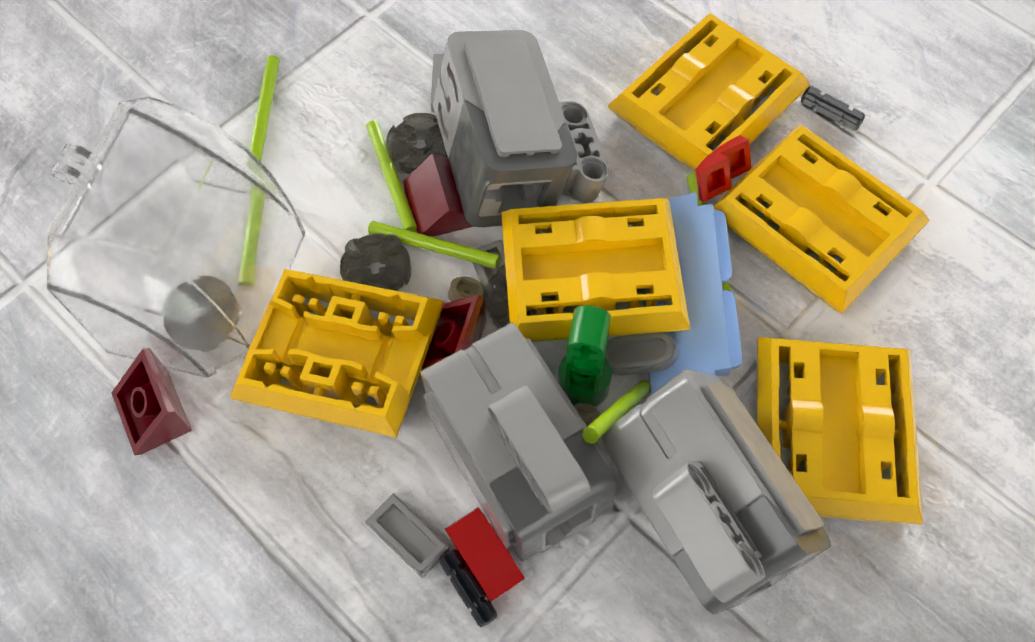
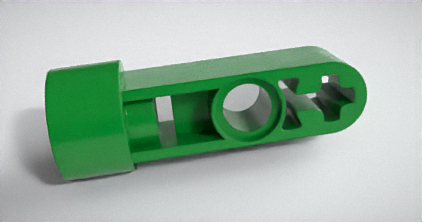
[558,305,612,407]

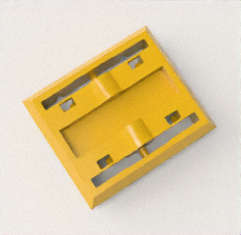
[608,13,810,173]
[713,125,930,314]
[501,198,690,342]
[230,269,444,438]
[757,337,923,525]

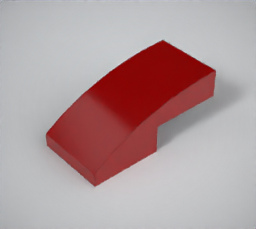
[695,135,752,203]
[444,507,525,602]

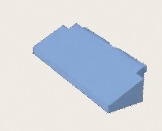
[642,192,742,396]

